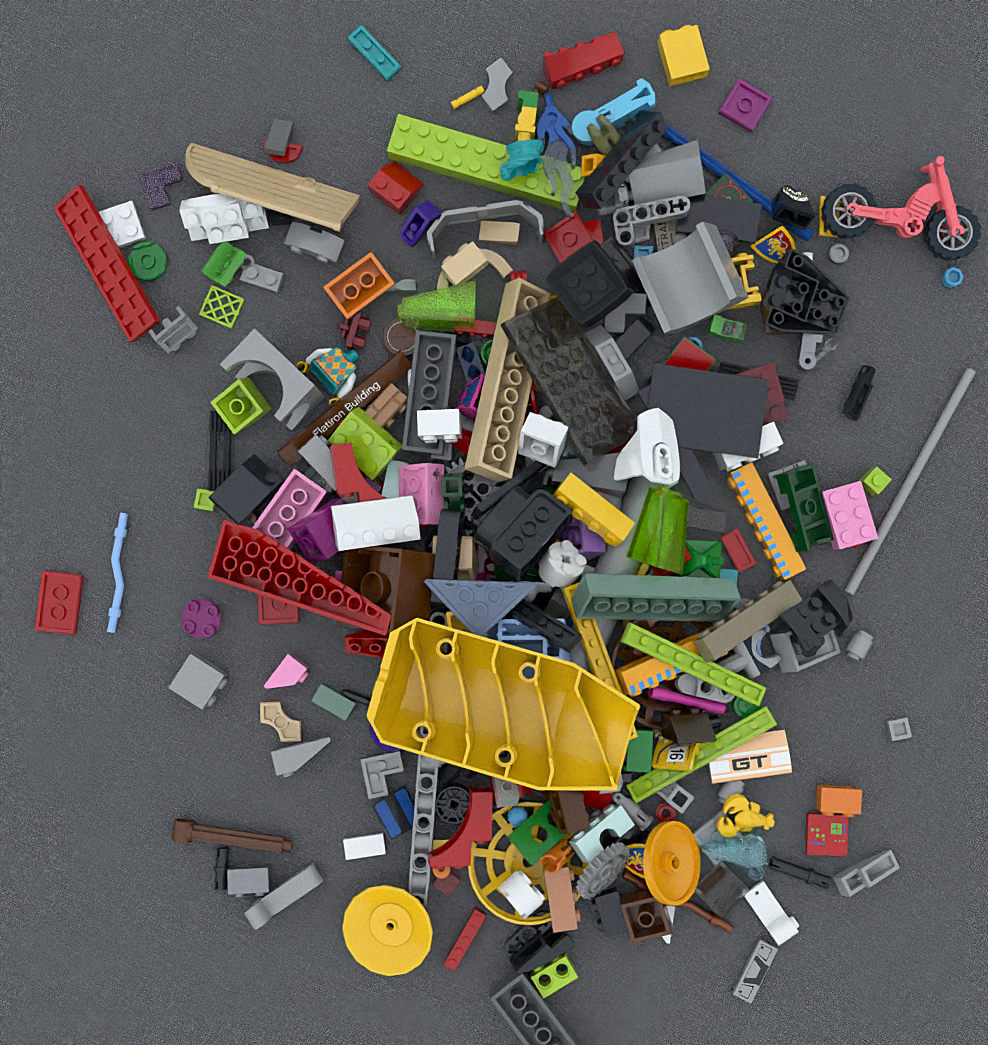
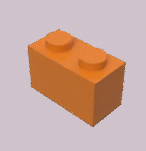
[816,784,862,817]

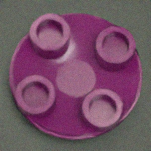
[182,599,221,638]

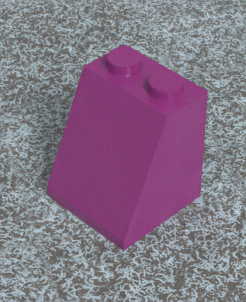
[287,498,346,562]

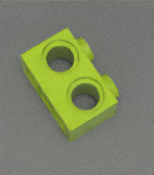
[530,952,578,999]

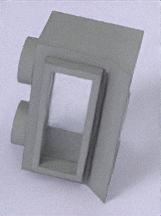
[149,306,198,354]

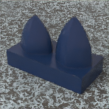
[456,342,485,383]

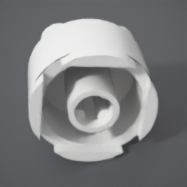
[538,540,587,589]
[498,870,545,920]

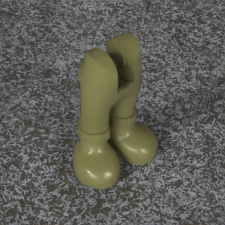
[586,114,621,156]

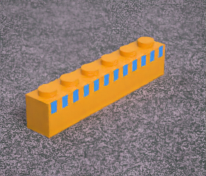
[727,462,806,580]
[614,626,733,697]

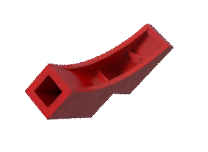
[330,443,387,502]
[428,787,493,869]

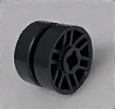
[436,783,469,824]

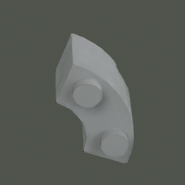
[284,222,344,264]

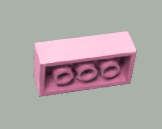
[252,469,330,549]

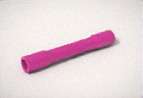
[648,687,725,714]

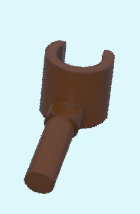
[532,81,548,95]

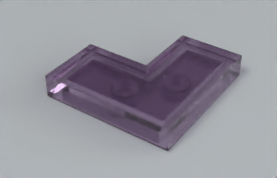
[139,161,183,211]

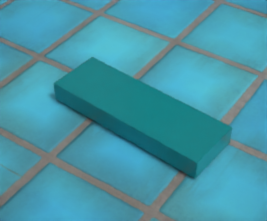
[347,24,402,82]

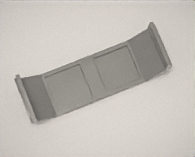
[427,200,544,260]

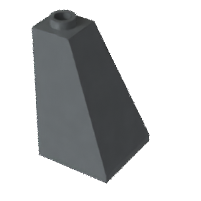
[548,453,628,499]

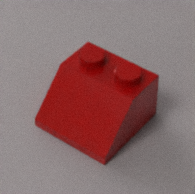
[368,161,424,216]

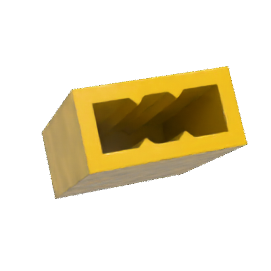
[657,25,710,87]

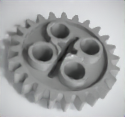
[445,458,500,522]
[576,842,631,899]

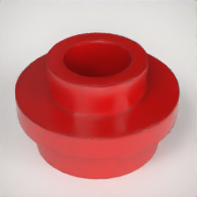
[656,802,676,822]

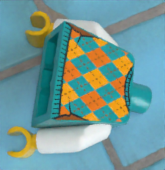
[296,347,359,405]

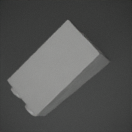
[626,140,706,205]

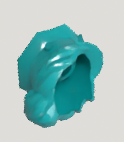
[500,139,545,181]

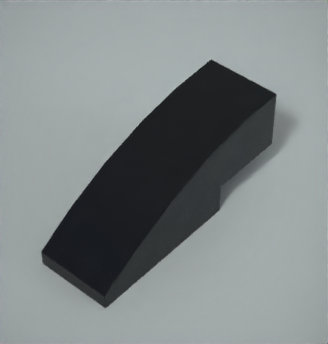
[509,929,575,974]

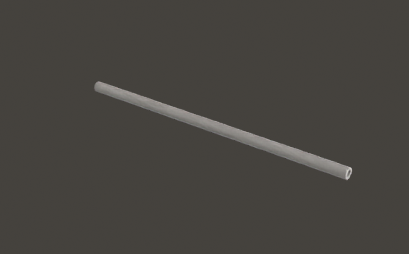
[844,368,976,595]

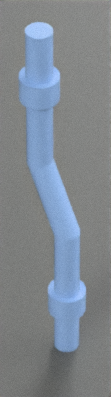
[107,513,128,633]

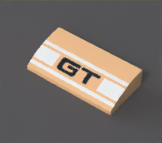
[708,730,792,784]

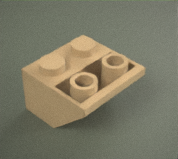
[433,536,479,581]

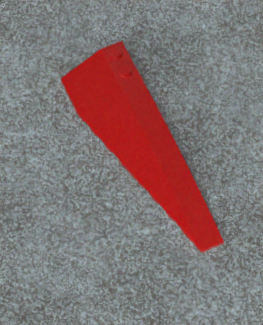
[208,519,392,636]

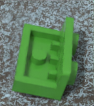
[201,241,247,287]

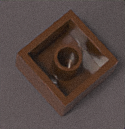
[620,889,672,943]

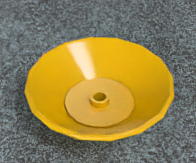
[342,885,433,976]

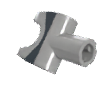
[716,628,781,679]

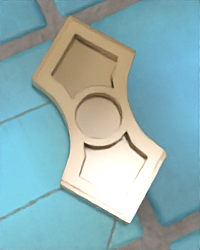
[260,701,302,742]

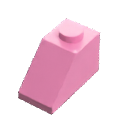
[264,653,310,689]

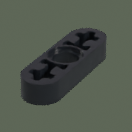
[504,910,552,958]

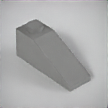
[271,735,333,777]

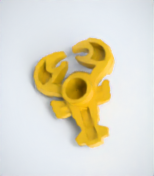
[716,794,775,838]

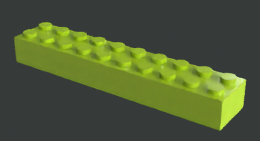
[387,114,586,213]

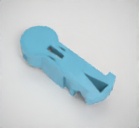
[572,78,656,146]

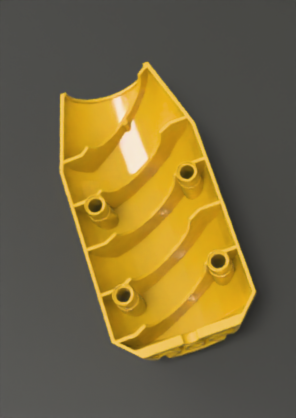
[366,618,640,790]

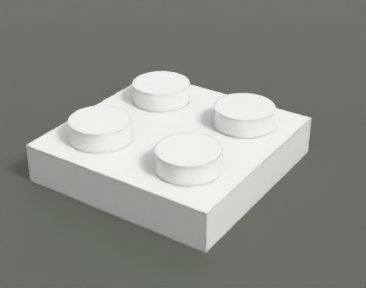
[99,201,146,248]

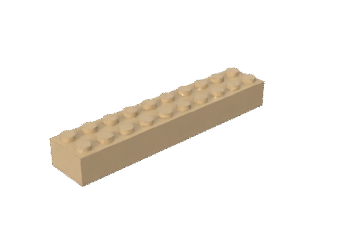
[465,278,551,482]

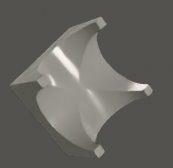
[220,328,325,431]

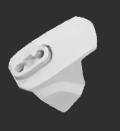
[614,408,680,488]

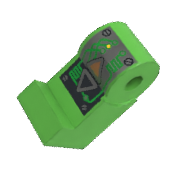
[707,315,747,342]

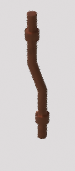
[622,870,734,933]

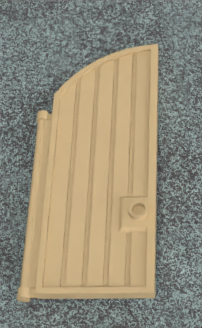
[185,143,360,232]

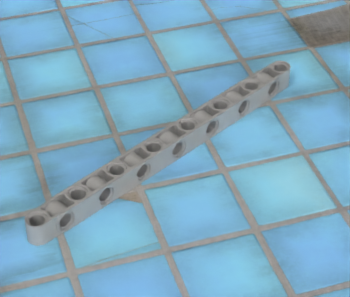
[408,610,448,908]

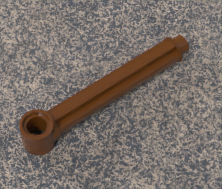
[172,818,293,854]

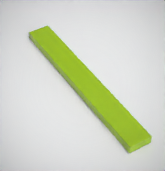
[620,623,766,707]
[626,706,777,804]

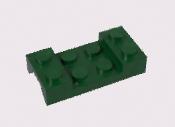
[776,463,834,552]

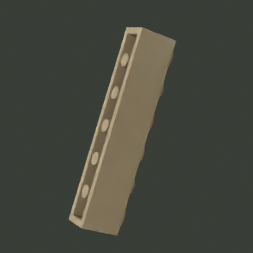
[693,580,802,663]

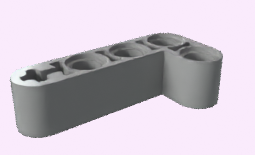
[613,196,690,249]
[243,863,324,930]

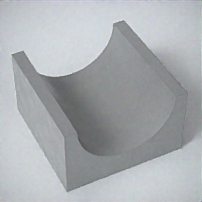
[632,222,749,333]

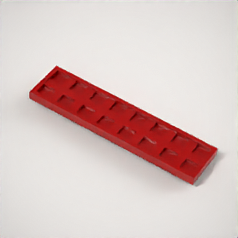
[53,185,160,342]

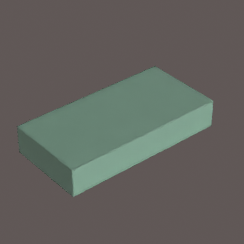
[311,683,356,721]

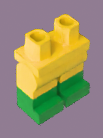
[515,90,539,141]

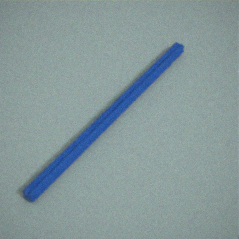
[637,110,814,241]

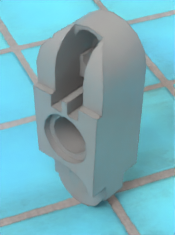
[675,673,735,703]

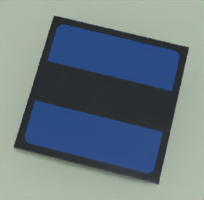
[371,785,424,841]

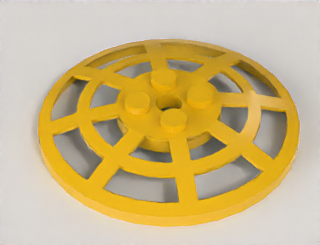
[468,801,589,925]

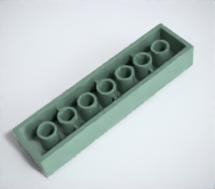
[571,573,741,622]

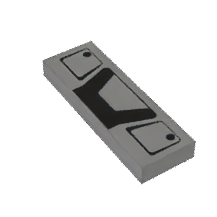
[732,938,778,1004]

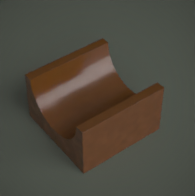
[336,546,435,633]

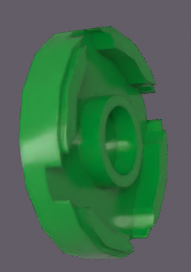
[128,241,168,281]

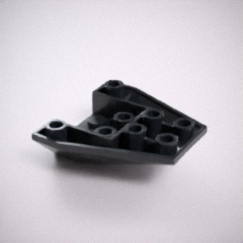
[760,248,849,334]

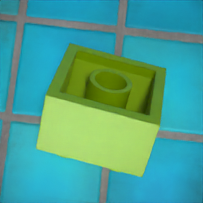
[210,377,272,434]

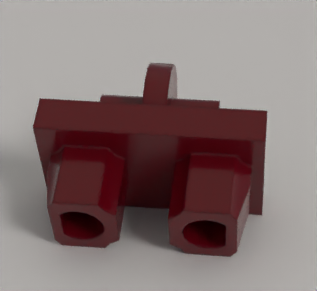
[337,312,371,350]

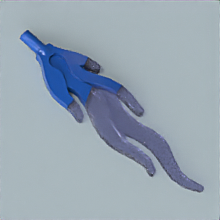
[536,94,576,218]

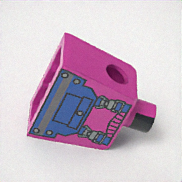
[455,374,485,419]

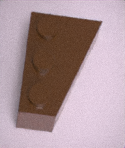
[542,790,590,834]

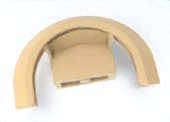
[437,241,513,319]

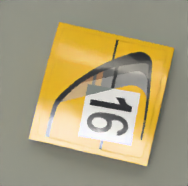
[651,740,700,771]

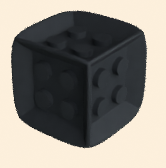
[546,240,634,329]

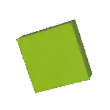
[194,488,216,512]

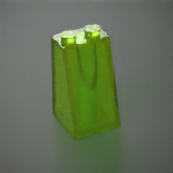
[398,281,476,329]
[627,486,689,575]

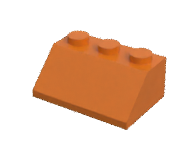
[323,252,395,320]

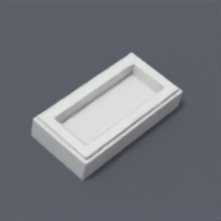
[343,833,386,860]

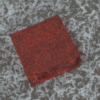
[432,872,460,897]

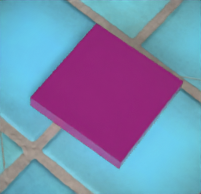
[718,78,772,133]

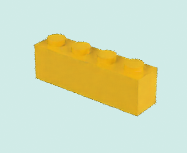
[553,473,635,547]

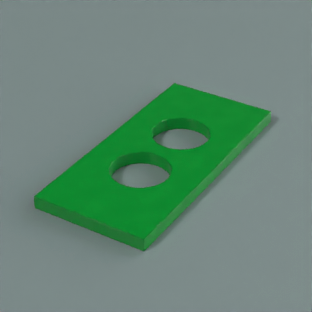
[507,800,566,866]

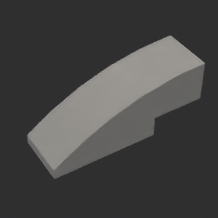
[832,849,900,897]

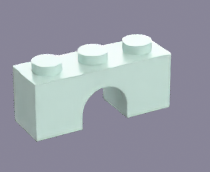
[569,804,635,863]

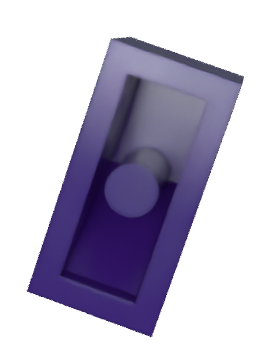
[398,200,441,248]

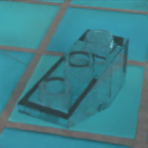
[700,834,768,868]

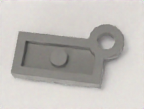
[240,255,284,293]

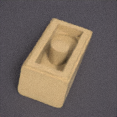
[479,221,520,246]

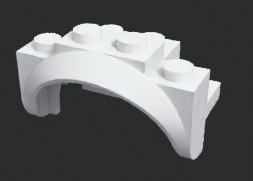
[180,193,269,244]

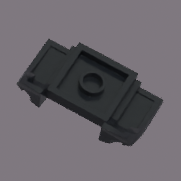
[779,580,853,657]

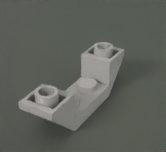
[583,324,639,402]

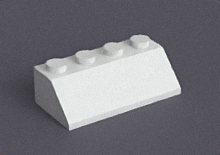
[331,495,420,551]

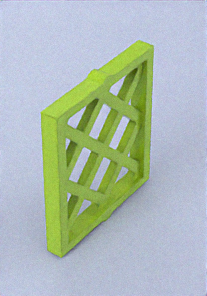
[199,285,245,329]

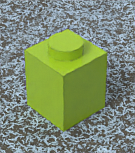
[859,466,892,496]

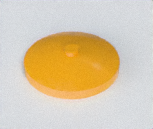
[643,821,701,906]

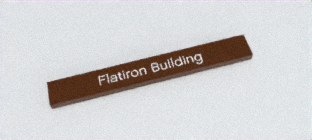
[277,350,412,467]

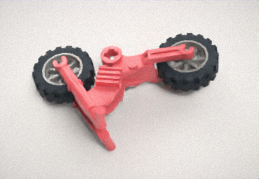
[821,156,981,260]

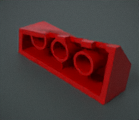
[542,32,625,90]

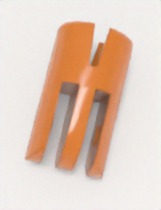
[541,838,574,873]

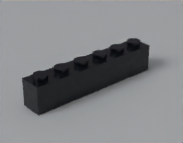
[575,112,668,209]

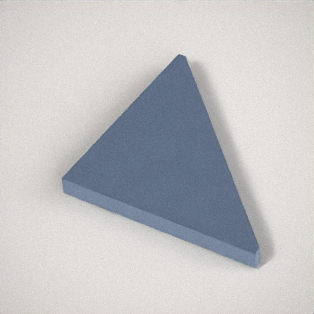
[424,579,537,636]

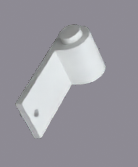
[743,880,799,946]

